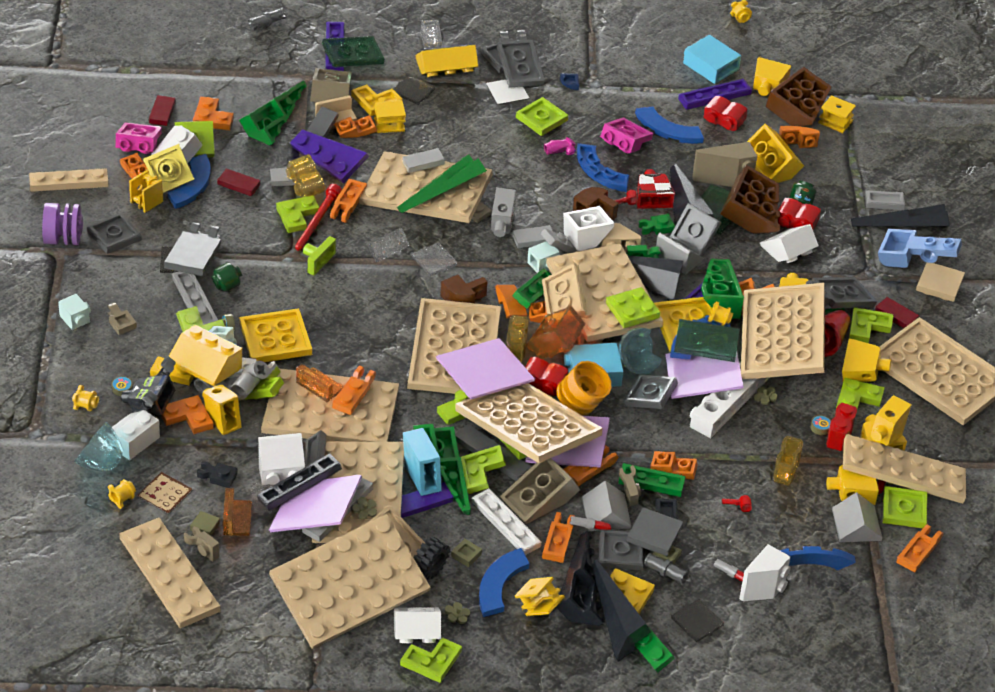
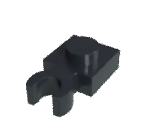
[197,461,238,488]

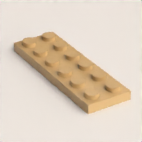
[843,434,966,504]
[120,518,220,628]

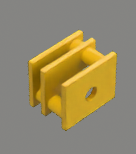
[818,95,856,133]
[374,100,406,133]
[129,170,163,213]
[515,577,565,616]

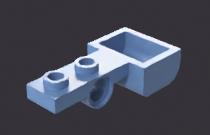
[878,229,962,268]

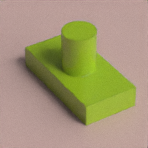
[303,236,336,275]
[437,390,469,425]

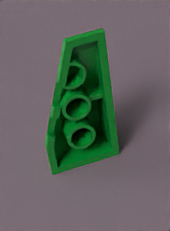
[701,259,744,319]

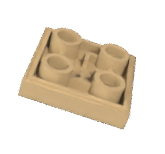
[916,263,965,302]

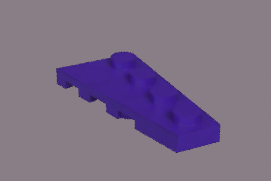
[290,130,369,184]

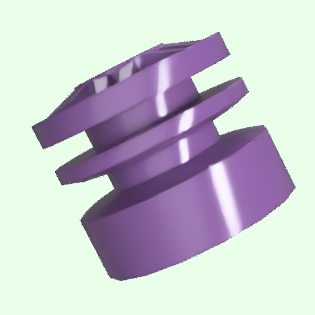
[42,203,83,245]

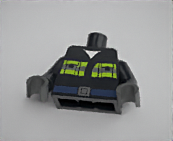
[121,356,176,416]

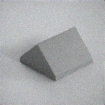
[655,233,704,275]
[582,481,631,531]
[832,492,883,542]

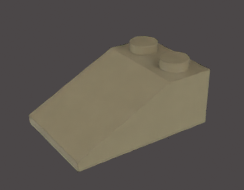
[310,68,352,104]
[692,142,757,187]
[499,458,580,524]

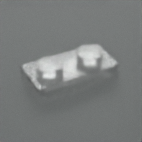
[421,20,442,49]
[368,228,410,262]

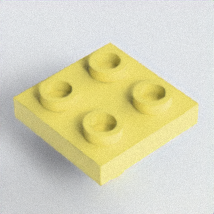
[143,144,195,193]

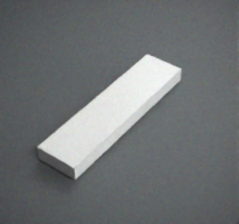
[472,489,542,555]

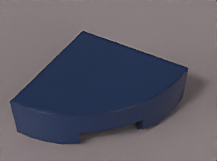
[560,73,579,90]

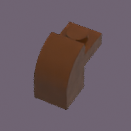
[573,187,618,221]
[440,274,488,304]

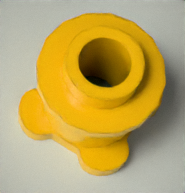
[730,0,752,23]
[708,301,733,327]
[72,385,99,411]
[108,479,136,509]

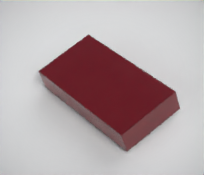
[149,95,176,126]
[217,168,260,196]
[875,297,919,328]

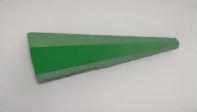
[239,80,307,145]
[397,154,487,213]
[413,424,471,515]

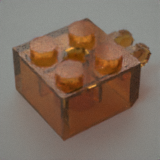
[526,306,585,359]

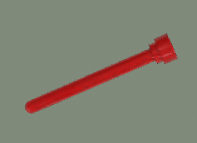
[295,184,342,251]

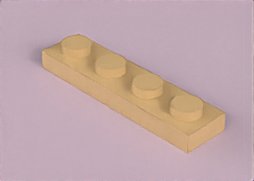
[29,168,108,191]

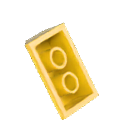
[415,45,478,77]
[747,124,804,183]
[169,325,242,386]

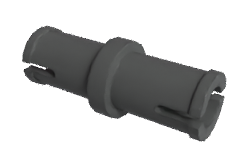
[248,8,286,30]
[644,553,689,584]

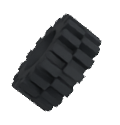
[413,537,450,580]

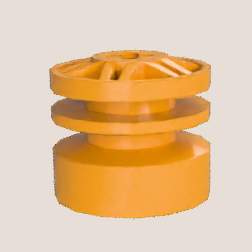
[557,361,612,416]

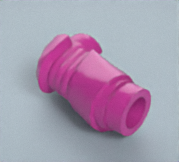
[544,137,576,155]

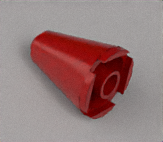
[824,310,850,357]

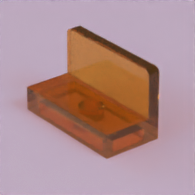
[296,364,343,403]
[223,488,252,536]

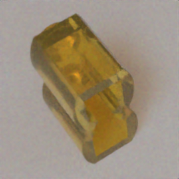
[285,154,325,198]
[506,315,529,362]
[773,436,803,486]

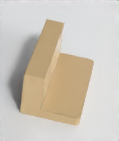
[315,95,357,129]

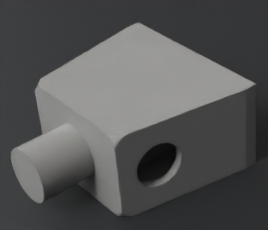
[491,187,516,237]

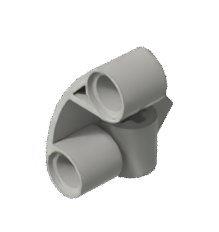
[194,361,277,401]

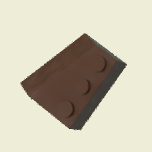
[765,67,832,126]
[720,165,780,234]

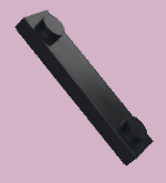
[257,454,342,511]

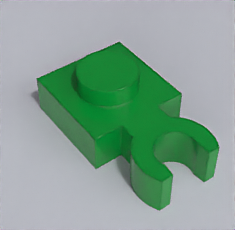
[638,214,675,235]
[626,245,661,258]

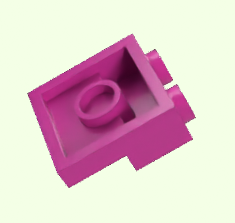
[600,118,654,153]
[115,122,162,154]

